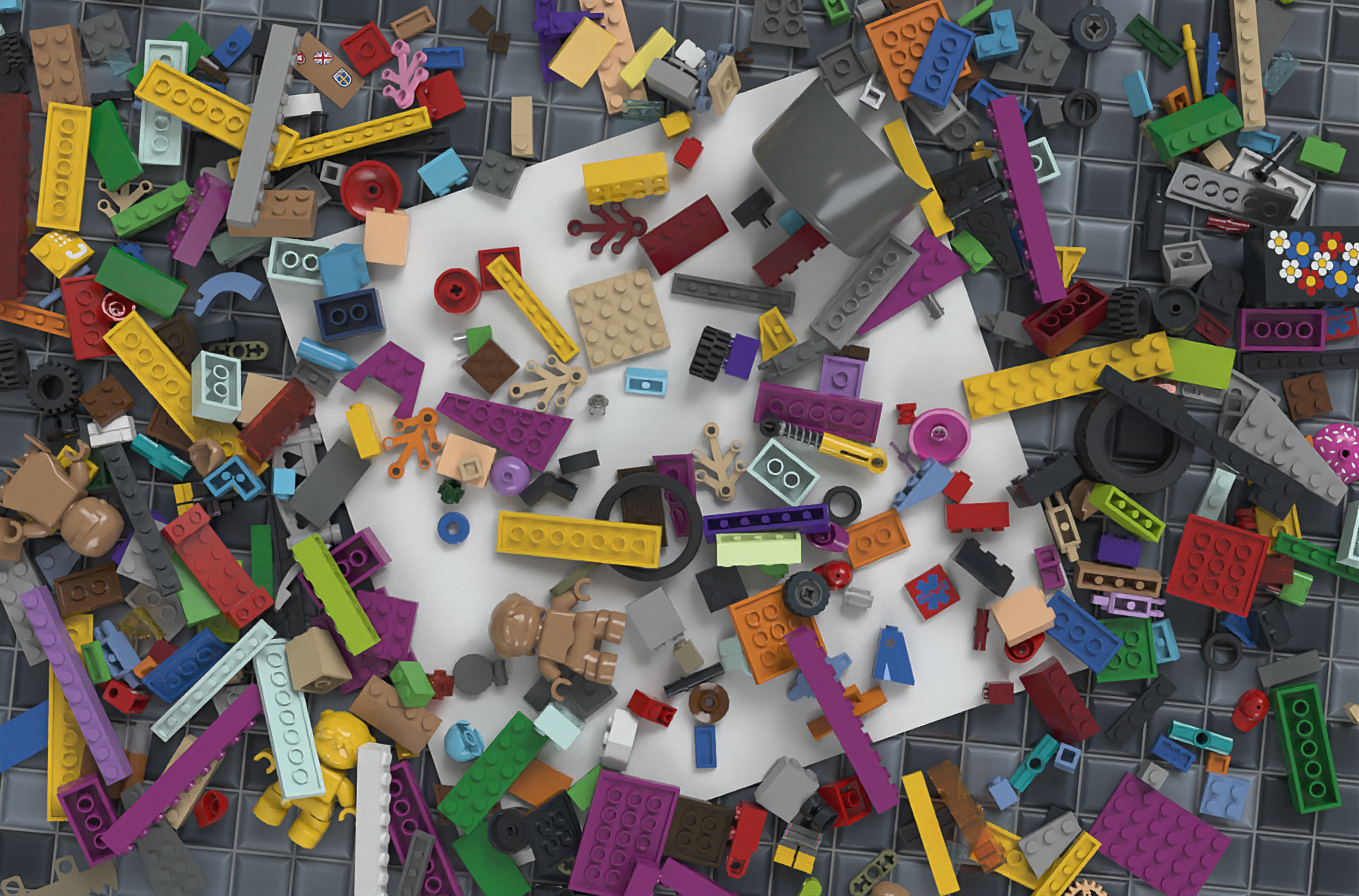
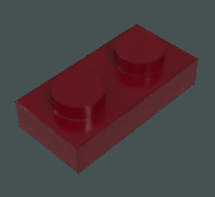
[1194,307,1233,347]

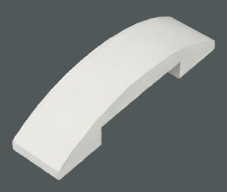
[246,93,322,119]

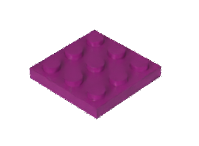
[346,589,419,662]

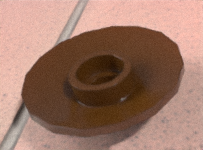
[688,682,730,723]

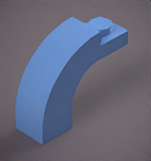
[194,272,266,319]

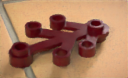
[567,201,648,255]

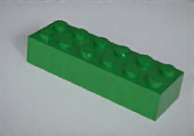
[1269,681,1342,814]
[437,711,551,835]

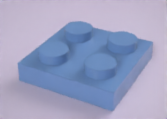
[1197,771,1250,821]

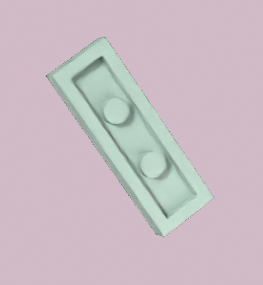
[1195,467,1236,521]

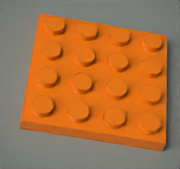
[864,0,971,103]
[726,583,828,685]

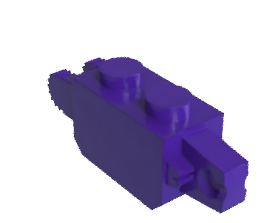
[532,11,606,39]

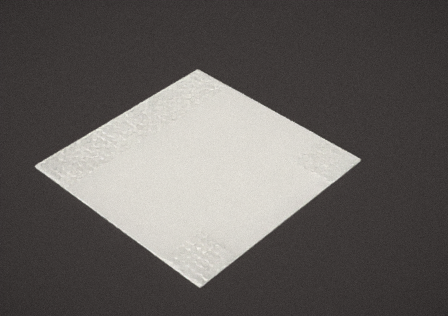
[262,48,1089,866]

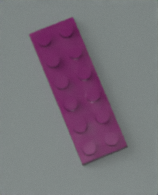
[753,381,883,443]

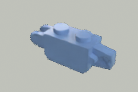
[93,620,143,689]
[786,652,852,702]

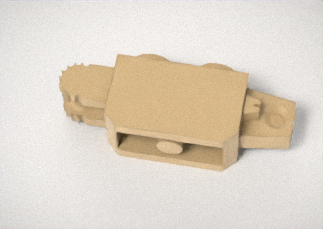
[1043,490,1081,562]

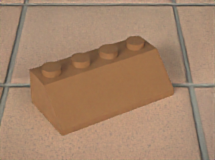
[348,674,443,755]

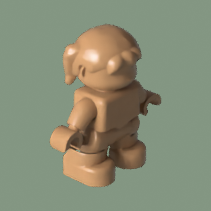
[488,578,627,701]

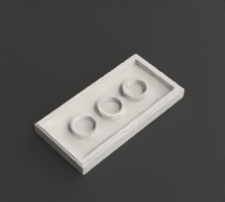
[1229,147,1316,222]

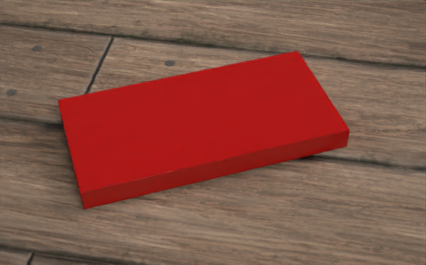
[58,274,116,361]

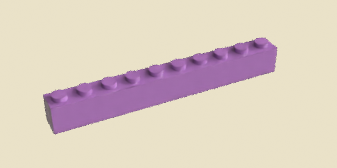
[19,585,134,786]

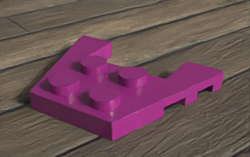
[340,341,425,420]

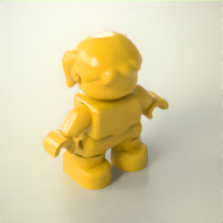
[253,709,376,849]

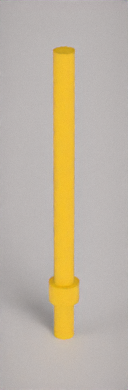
[1182,24,1211,147]

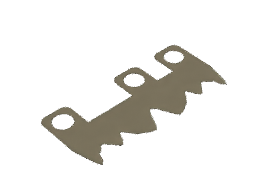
[1,855,119,896]

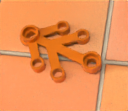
[382,407,441,479]

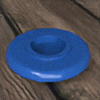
[437,512,470,544]

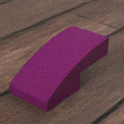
[1034,544,1066,591]

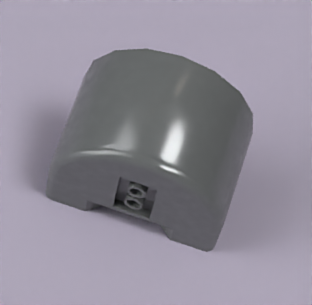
[752,75,934,259]

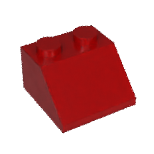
[817,774,873,828]

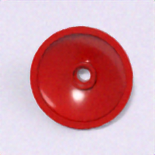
[340,160,402,222]

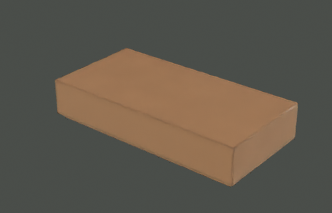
[390,5,437,41]

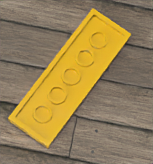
[36,102,93,231]

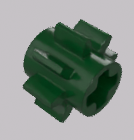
[437,479,465,504]

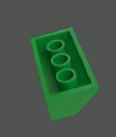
[1146,93,1244,163]

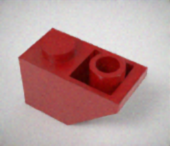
[627,689,677,727]

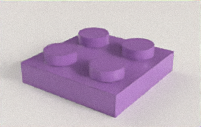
[818,354,865,398]

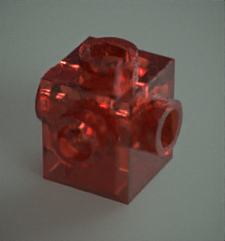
[425,669,454,700]

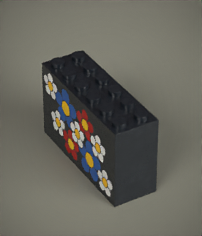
[1243,226,1359,309]

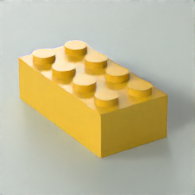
[582,152,670,205]

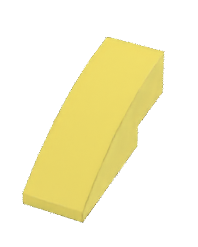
[618,27,676,89]

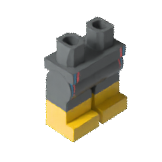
[773,811,823,874]

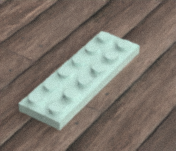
[139,40,189,166]

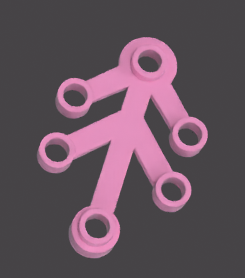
[382,39,429,109]

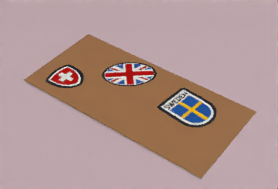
[295,31,366,109]

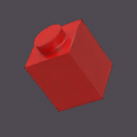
[674,137,704,172]
[941,471,973,504]

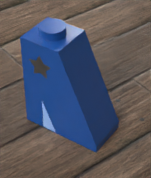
[871,625,915,686]

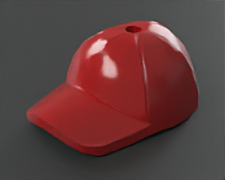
[101,290,137,323]
[811,559,853,591]
[1004,632,1046,664]
[1231,689,1270,732]
[193,790,229,828]

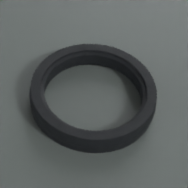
[595,472,703,582]

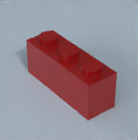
[944,502,1010,533]

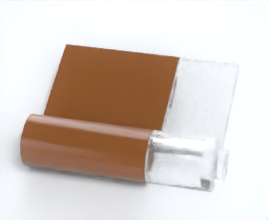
[79,722,152,802]

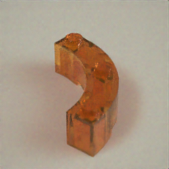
[927,759,1007,874]

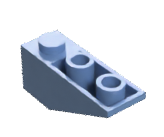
[892,456,954,511]

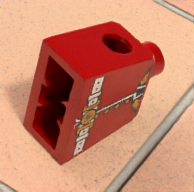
[99,679,152,714]

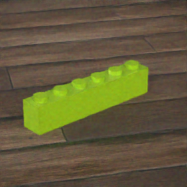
[291,533,381,656]

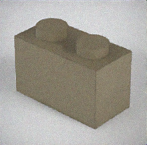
[673,638,704,674]

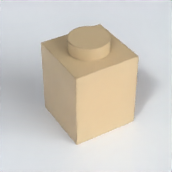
[1198,140,1233,172]

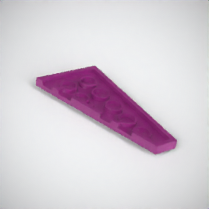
[856,229,972,336]
[435,392,574,473]

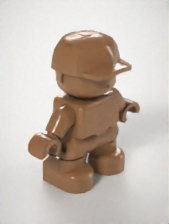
[0,433,124,557]

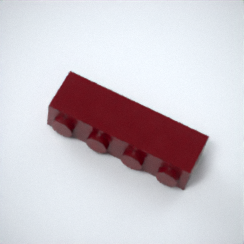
[752,223,830,288]

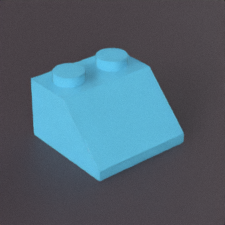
[417,147,470,197]

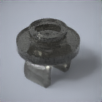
[588,394,609,416]

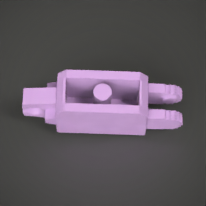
[1090,591,1166,618]

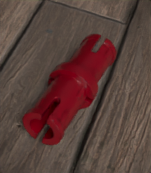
[1205,215,1250,234]
[972,608,990,651]

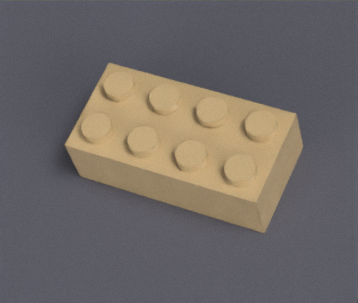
[162,734,226,830]

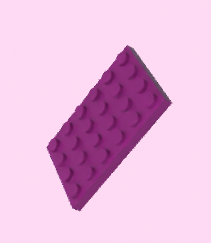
[567,769,680,896]
[1087,771,1232,896]

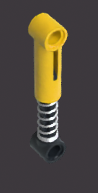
[759,411,888,474]

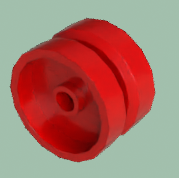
[434,268,482,316]

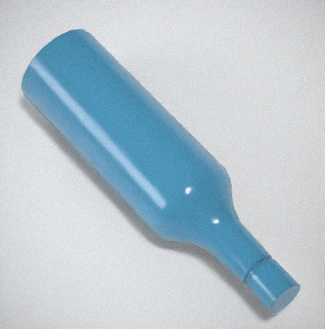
[296,337,371,378]

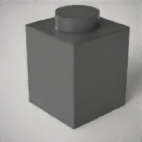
[1035,97,1064,130]

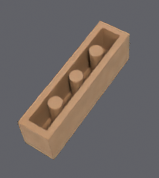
[1072,560,1163,598]

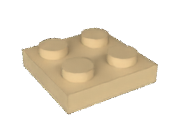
[708,55,741,115]

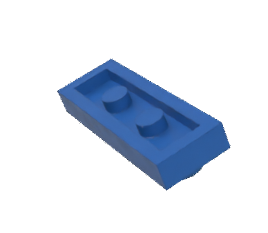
[1202,33,1221,98]
[969,78,1032,126]

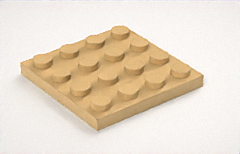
[569,267,671,369]

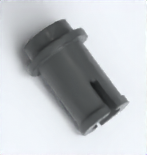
[921,293,945,320]
[492,660,509,686]

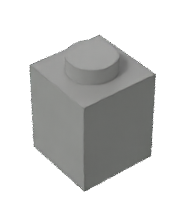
[320,160,351,186]
[1136,759,1169,790]

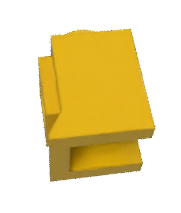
[659,110,693,140]

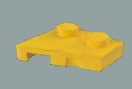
[1054,246,1086,288]
[758,306,798,362]

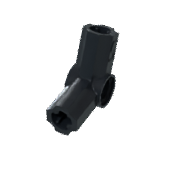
[519,470,579,508]

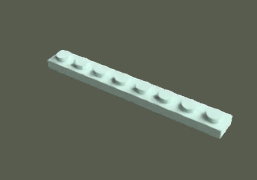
[150,619,277,742]

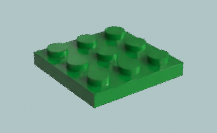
[1094,616,1158,683]

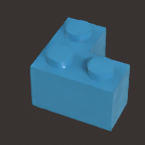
[971,9,1019,63]
[203,455,267,501]

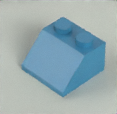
[317,243,370,297]

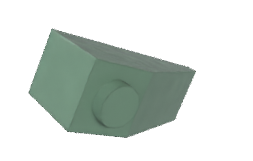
[209,231,272,265]

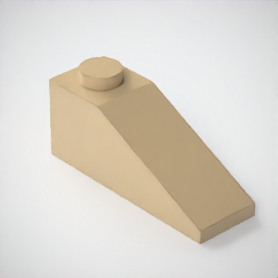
[511,96,534,159]

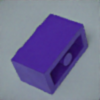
[722,333,760,381]
[1093,531,1143,567]

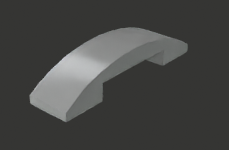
[859,62,888,112]
[273,543,331,612]

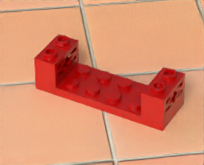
[159,503,275,630]

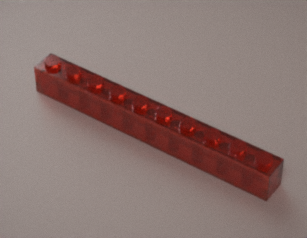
[0,93,32,303]

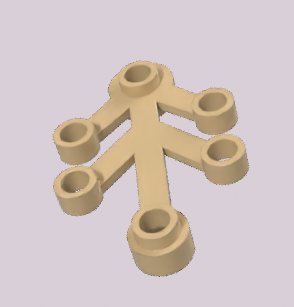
[98,179,153,236]
[508,355,587,412]
[691,422,747,501]

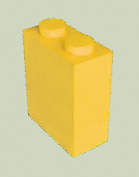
[345,402,387,459]

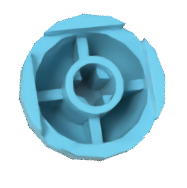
[444,720,485,763]

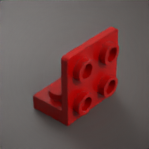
[410,70,466,123]

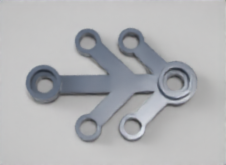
[694,43,735,114]

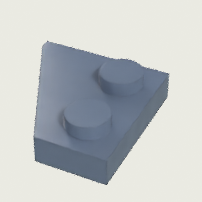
[35,541,83,592]

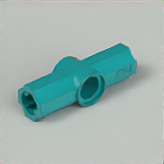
[130,433,193,481]
[1167,720,1233,756]
[1008,733,1061,793]

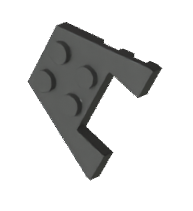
[988,6,1071,88]

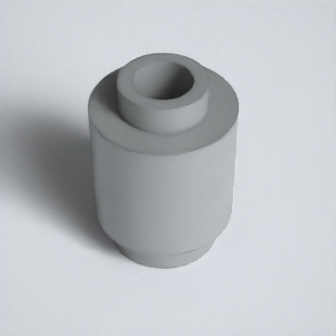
[853,0,886,26]
[842,586,874,611]

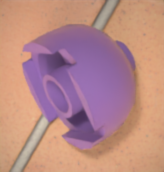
[490,456,531,497]

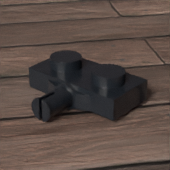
[731,187,775,230]

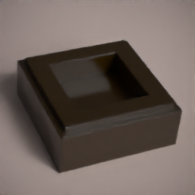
[467,5,497,35]
[487,30,511,56]

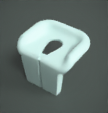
[718,633,752,676]

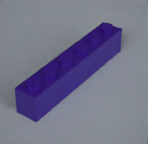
[703,503,831,544]

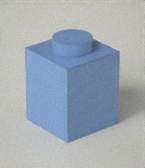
[1054,743,1082,774]
[986,775,1019,810]

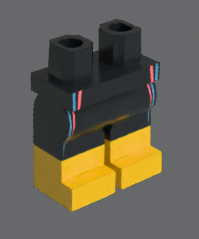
[173,481,235,518]

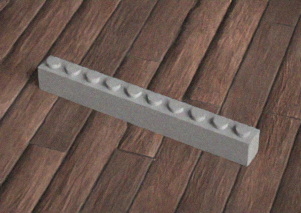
[226,24,302,230]

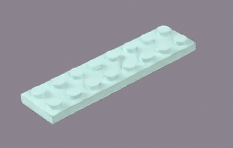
[252,638,326,800]

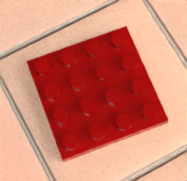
[1164,513,1271,618]

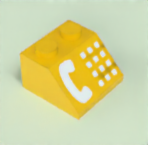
[30,229,95,279]

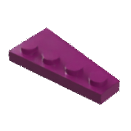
[652,453,697,537]

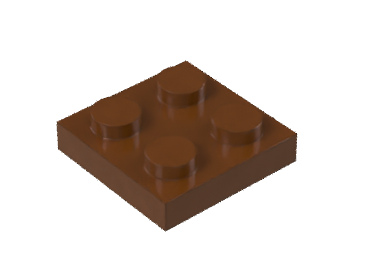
[461,337,520,395]
[1281,371,1333,421]
[78,374,136,429]

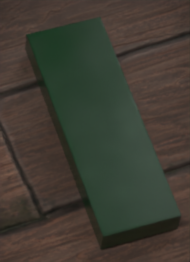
[1124,13,1185,70]

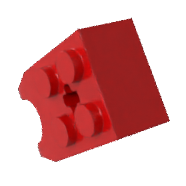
[726,800,767,879]

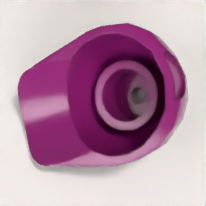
[805,521,850,552]

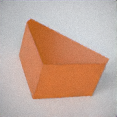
[1160,85,1191,115]

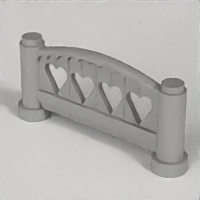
[265,423,343,551]

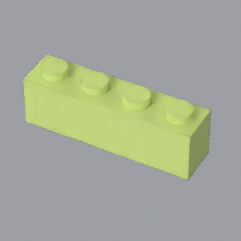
[716,531,801,567]

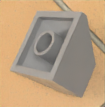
[1160,240,1212,288]

